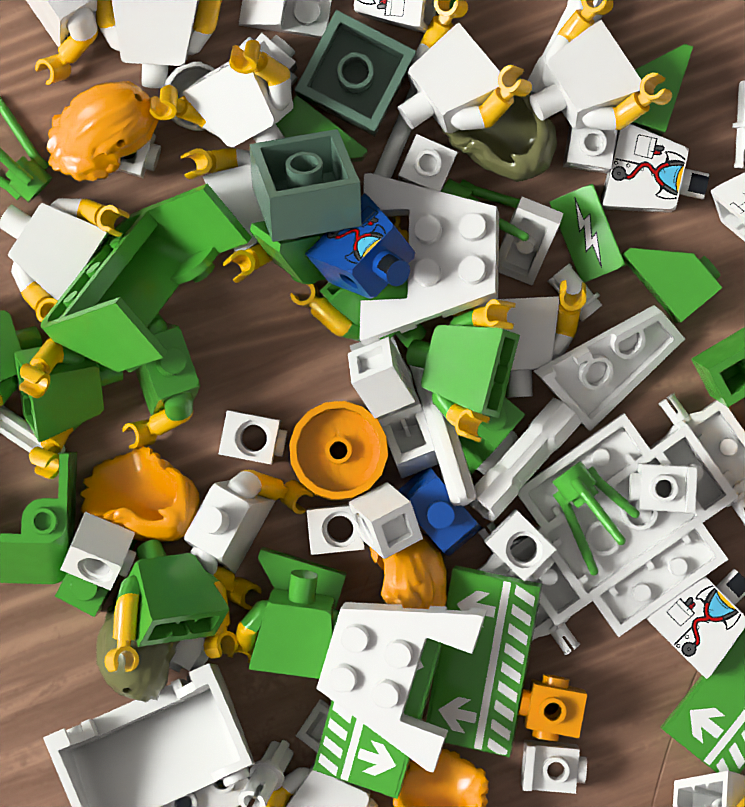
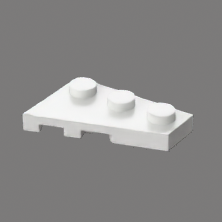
[534,305,685,431]

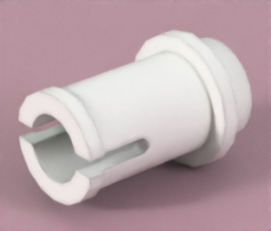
[547,263,602,322]

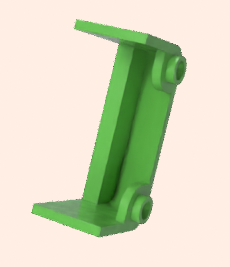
[40,183,252,372]
[0,452,77,584]

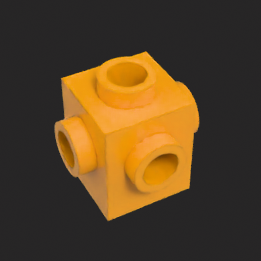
[518,674,587,741]

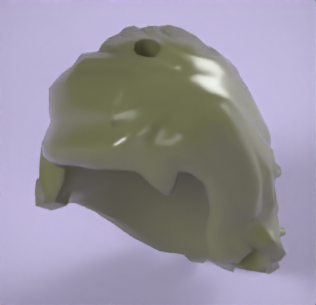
[442,76,557,182]
[96,593,180,702]

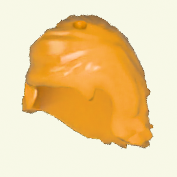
[47,81,159,181]
[80,446,200,542]
[370,534,447,609]
[393,749,489,807]

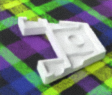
[360,173,499,345]
[316,602,487,773]

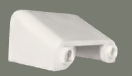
[43,663,255,807]

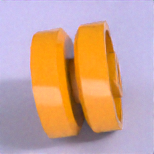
[289,401,388,501]

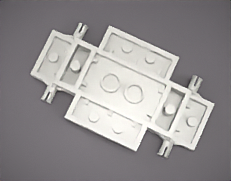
[477,393,745,655]

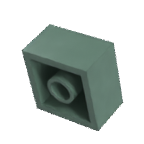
[295,10,416,137]
[249,129,362,242]

